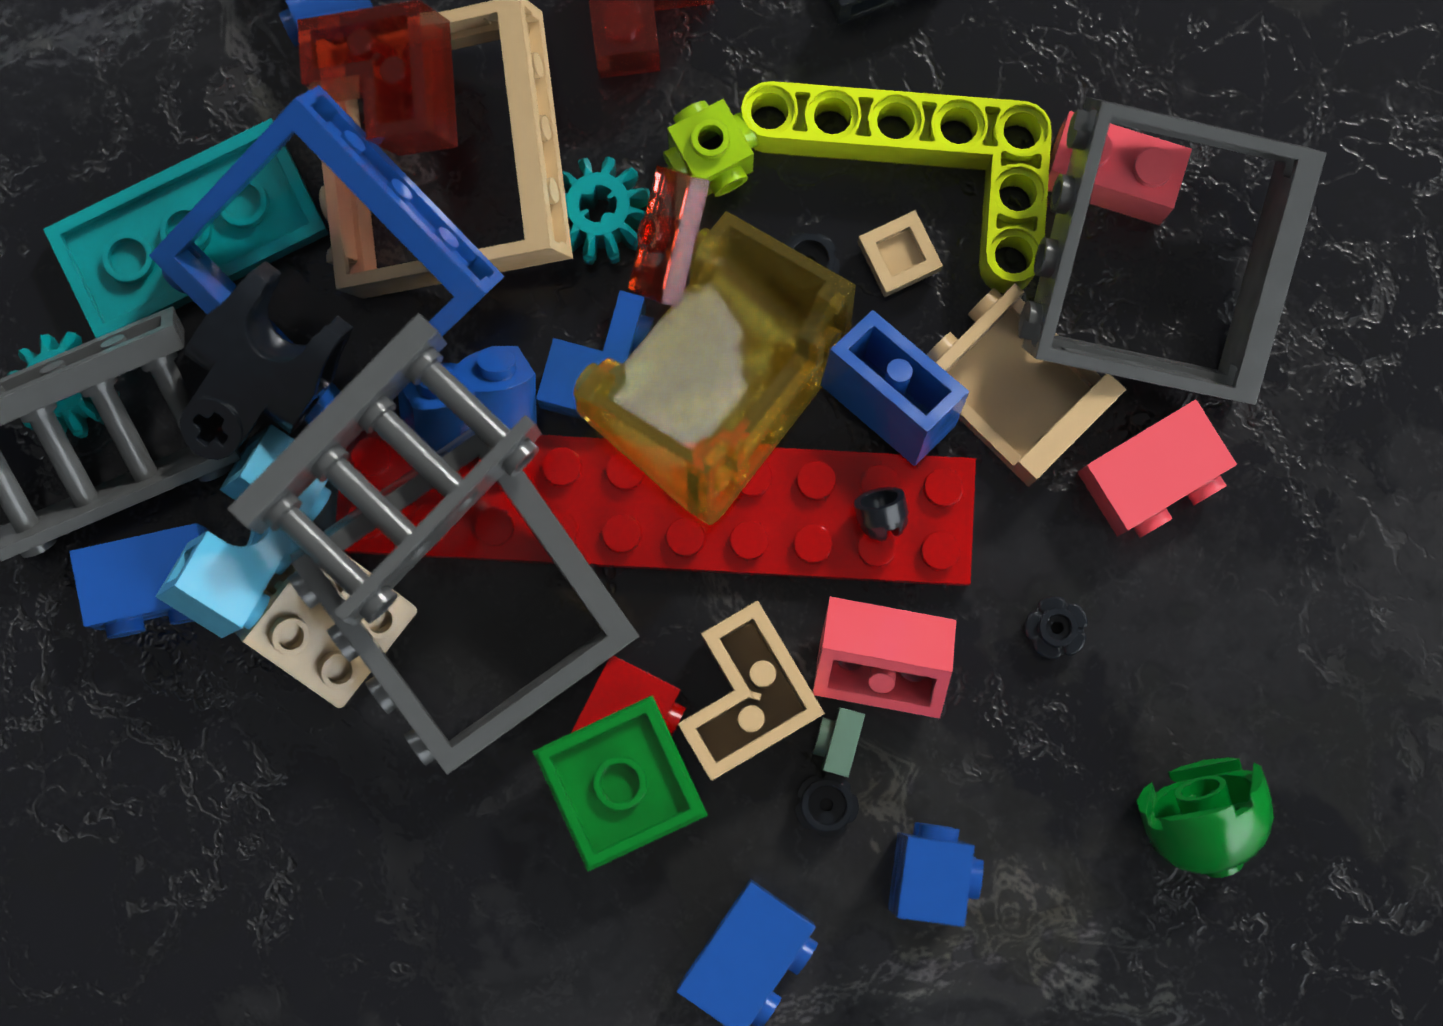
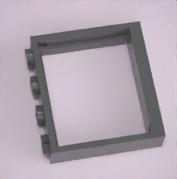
[1018,96,1327,405]
[288,429,640,775]

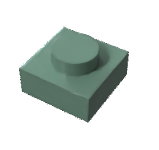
[813,707,865,777]

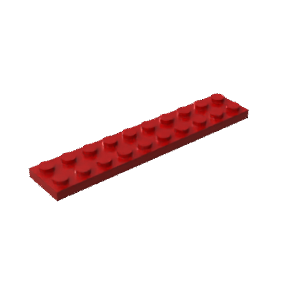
[336,430,976,586]

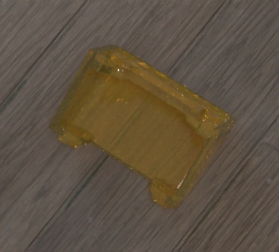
[573,211,856,525]

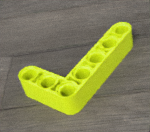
[741,81,1052,294]

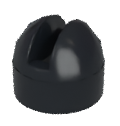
[854,487,908,541]

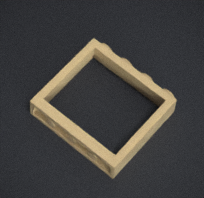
[306,0,573,299]

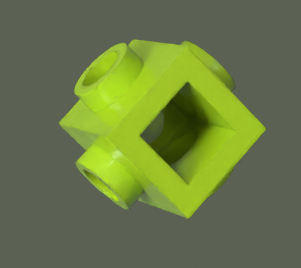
[663,98,758,201]

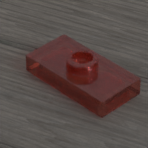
[628,165,710,307]

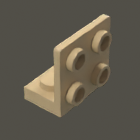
[235,554,417,708]

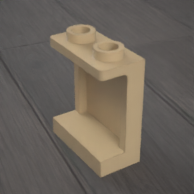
[927,283,1126,487]

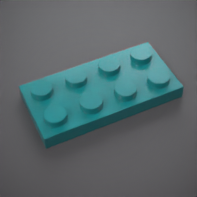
[43,118,330,338]

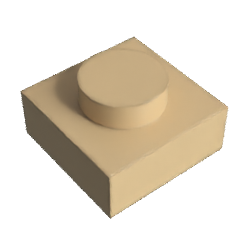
[857,210,943,298]

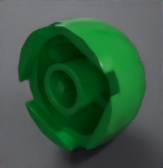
[1137,757,1274,878]

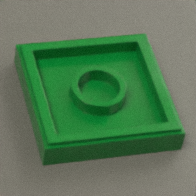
[533,695,708,872]

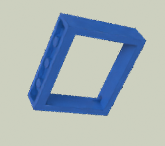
[149,85,505,424]

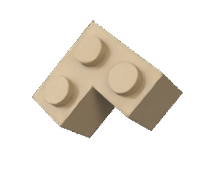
[678,600,825,781]

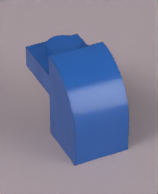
[536,290,654,420]

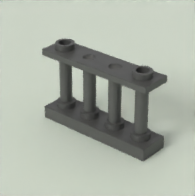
[0,306,241,562]
[227,313,542,626]

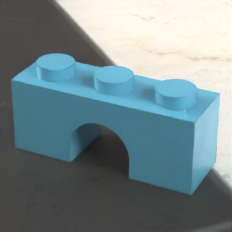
[155,424,331,638]

